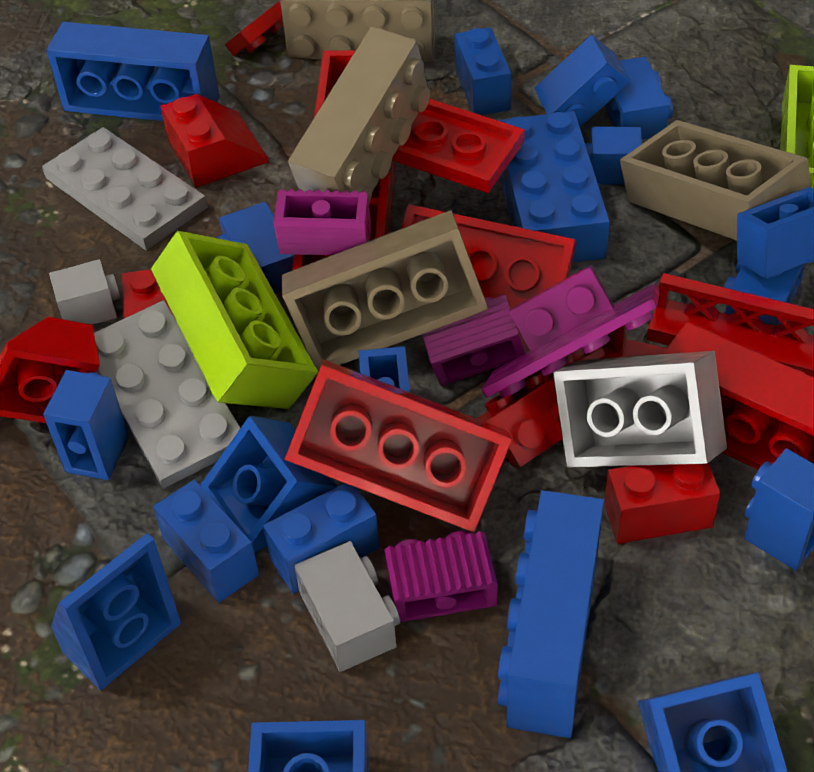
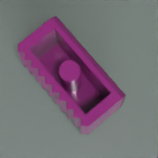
[274,188,372,255]
[422,295,525,386]
[384,531,498,622]

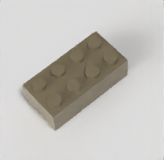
[280,0,437,63]
[288,26,430,204]
[620,120,811,240]
[282,210,488,372]

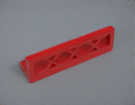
[646,273,814,378]

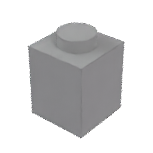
[49,259,121,325]

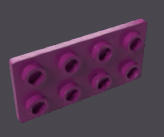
[481,265,660,398]

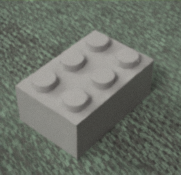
[553,351,727,467]

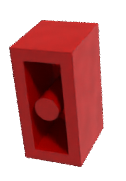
[604,462,720,544]

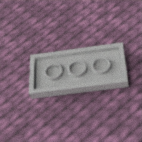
[42,127,208,251]
[94,300,240,489]

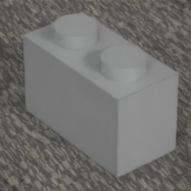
[294,541,400,672]

